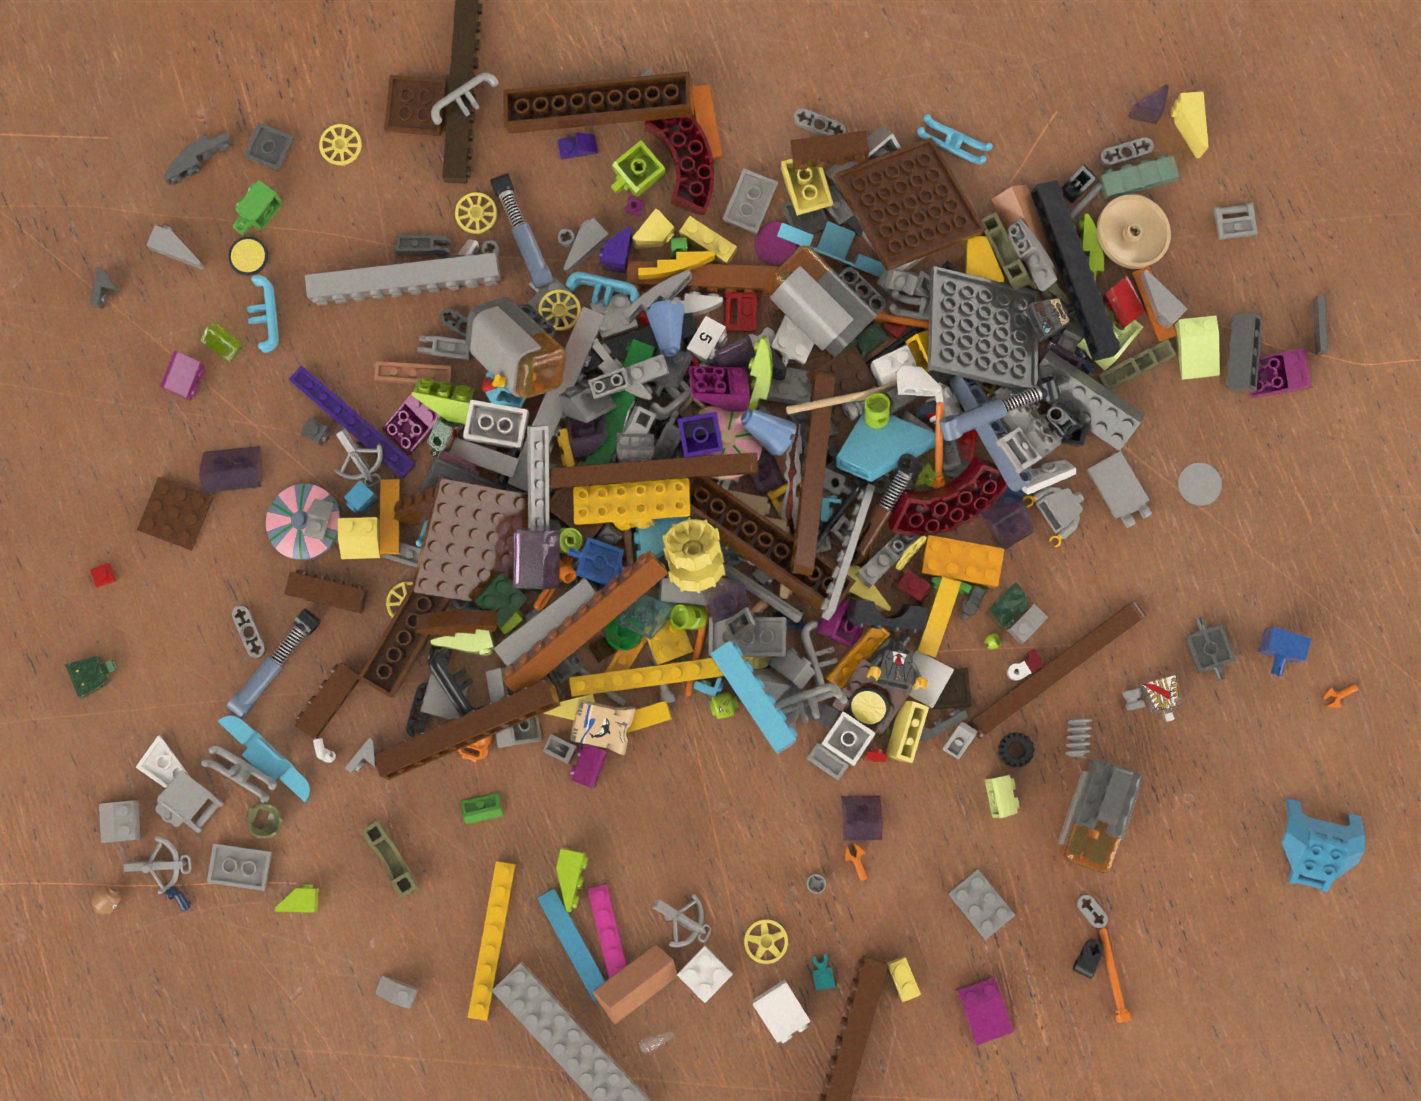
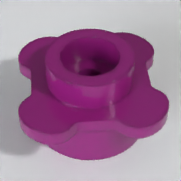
[624,196,646,217]

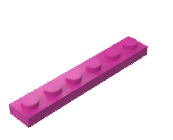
[588,884,626,978]

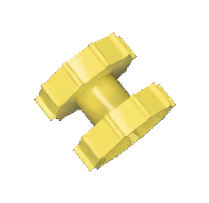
[662,518,725,593]

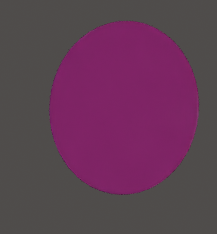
[755,222,797,265]

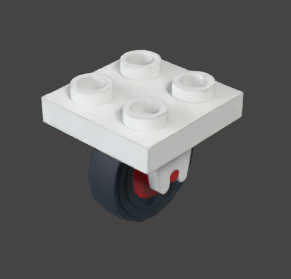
[916,382,963,424]

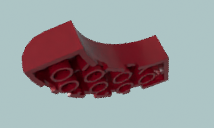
[644,116,714,215]
[888,456,1008,536]

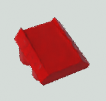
[1102,276,1146,328]

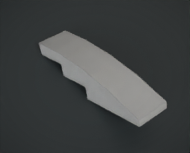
[623,270,693,324]
[448,437,521,478]

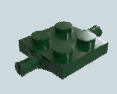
[473,572,528,627]

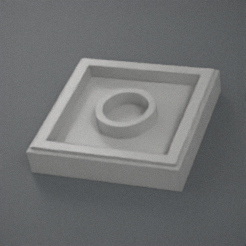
[420,674,468,720]

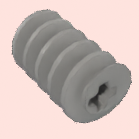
[1065,718,1092,758]

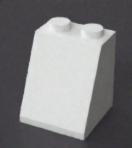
[869,345,917,395]
[752,979,811,1043]

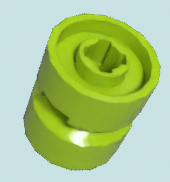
[865,393,890,429]
[549,528,583,553]
[671,604,707,630]

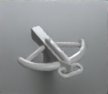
[335,428,383,487]
[124,836,191,894]
[652,894,711,947]

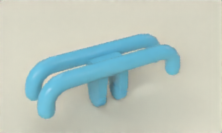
[917,114,993,164]
[566,272,641,308]
[247,275,279,353]

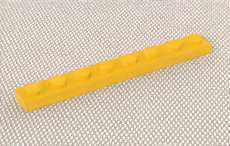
[569,658,724,697]
[468,861,516,1021]

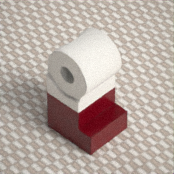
[1007,649,1044,681]

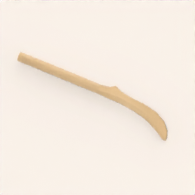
[786,380,897,414]

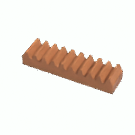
[374,361,453,385]

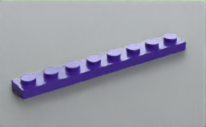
[288,366,416,479]

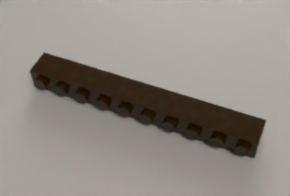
[442,0,483,184]

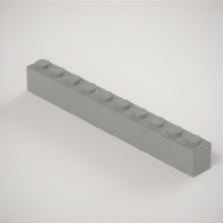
[508,306,607,492]

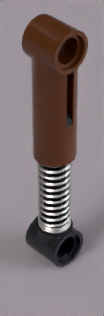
[850,454,923,567]

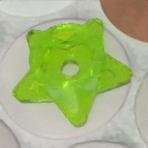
[916,463,939,487]

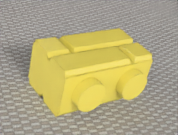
[887,956,921,1002]

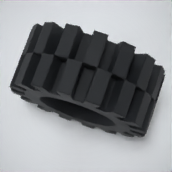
[998,732,1035,767]

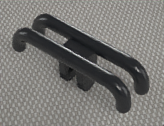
[428,648,483,716]

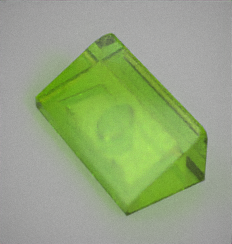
[200,323,244,363]

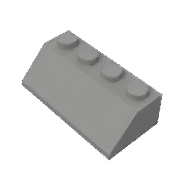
[824,126,901,207]
[486,667,542,748]

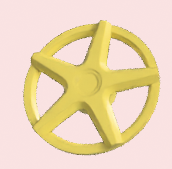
[744,919,788,964]

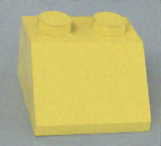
[338,517,380,559]

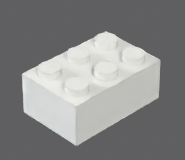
[463,400,529,451]

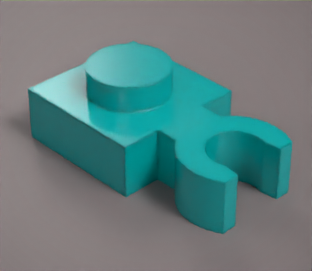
[812,954,835,990]

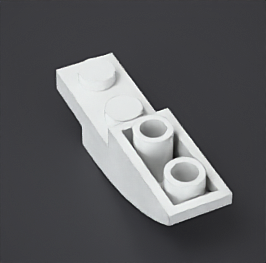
[671,291,723,316]

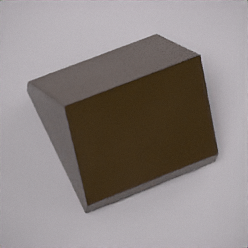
[589,637,615,663]

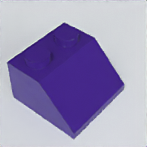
[599,227,633,274]
[678,412,723,458]

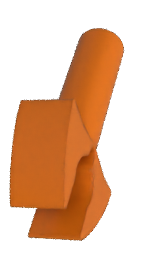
[1322,684,1358,708]
[845,844,867,881]

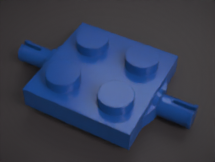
[567,537,626,586]

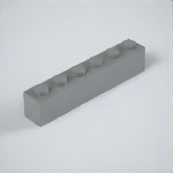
[494,578,598,666]

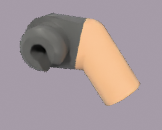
[752,599,769,617]

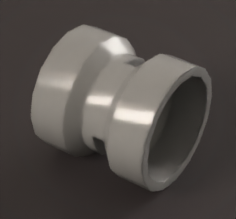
[1122,688,1146,711]
[806,873,826,894]

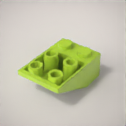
[412,378,475,424]
[556,848,588,912]

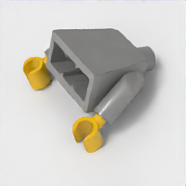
[1023,487,1084,547]

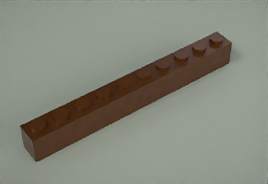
[374,680,561,780]

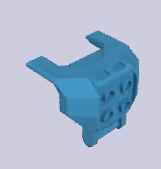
[1281,798,1365,892]

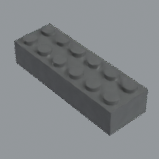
[1038,350,1145,451]

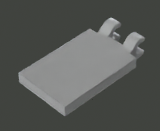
[1086,451,1152,528]

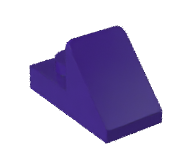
[558,132,598,160]

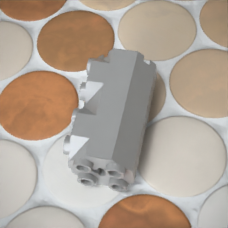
[988,386,1063,468]

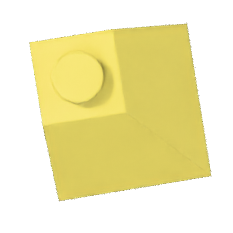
[632,209,675,250]

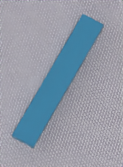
[537,888,605,1001]

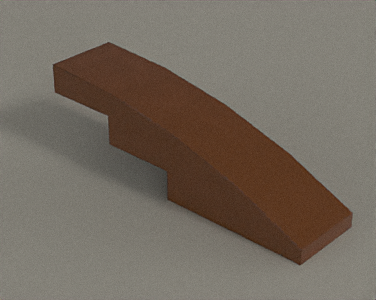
[416,610,497,637]

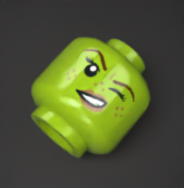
[709,692,738,719]

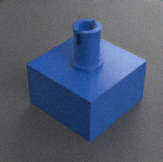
[1258,627,1312,677]

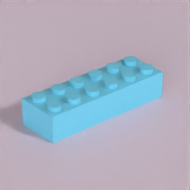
[711,641,798,755]

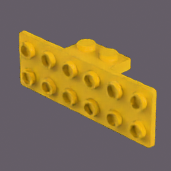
[573,478,690,530]

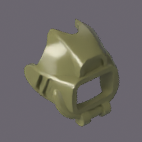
[245,802,283,838]

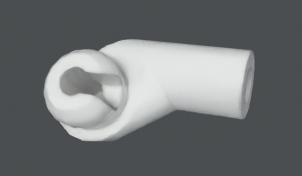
[313,738,336,763]

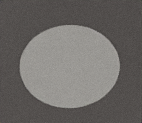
[1178,463,1222,506]

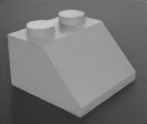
[99,801,141,843]

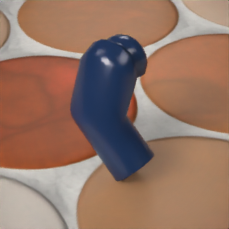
[1073,349,1095,375]
[165,886,191,912]

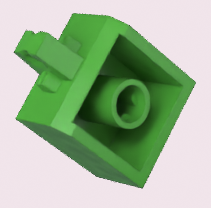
[233,180,284,235]

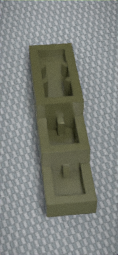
[1099,339,1177,391]

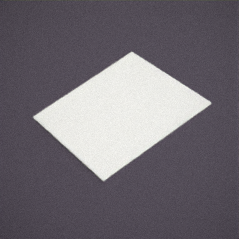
[909,650,954,708]

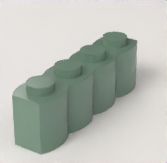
[1099,154,1180,200]

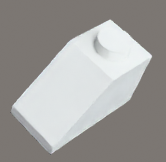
[896,364,941,397]

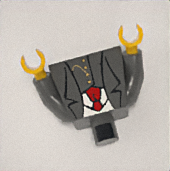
[867,643,928,692]

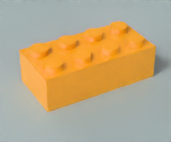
[920,535,1004,589]

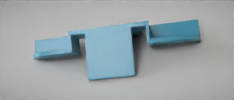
[777,221,886,277]
[218,716,310,802]

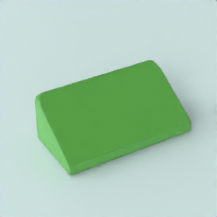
[460,793,503,824]

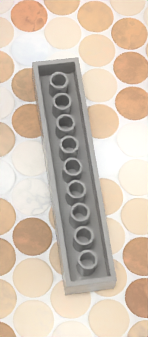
[305,253,501,306]
[491,962,651,1101]

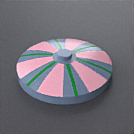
[266,484,342,560]

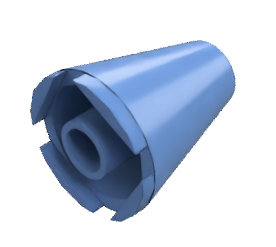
[646,300,684,356]
[741,409,796,456]

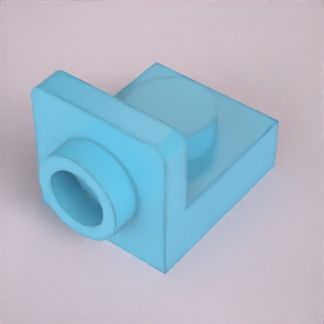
[820,495,841,524]
[693,677,724,696]

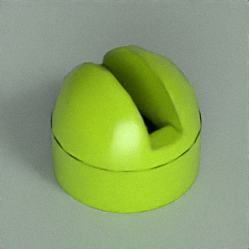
[984,633,1001,650]

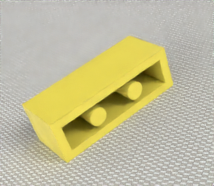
[679,216,737,265]
[885,700,929,763]

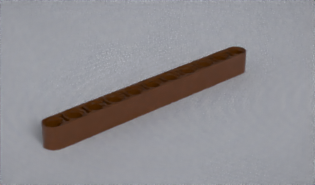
[791,370,835,576]
[549,452,759,490]
[967,600,1147,739]

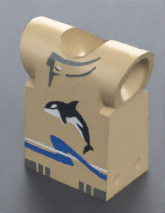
[570,699,636,756]

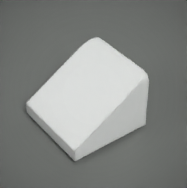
[458,239,480,257]

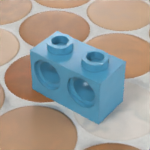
[344,481,379,515]

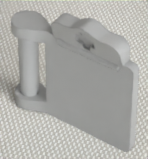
[155,770,224,833]

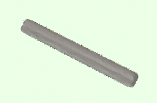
[724,563,803,623]

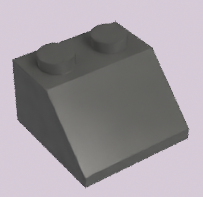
[559,379,617,423]

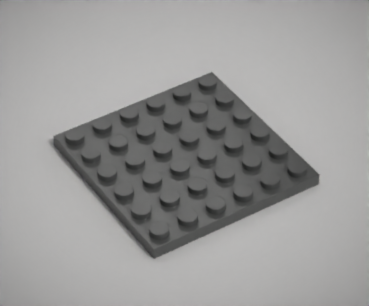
[928,266,1038,391]

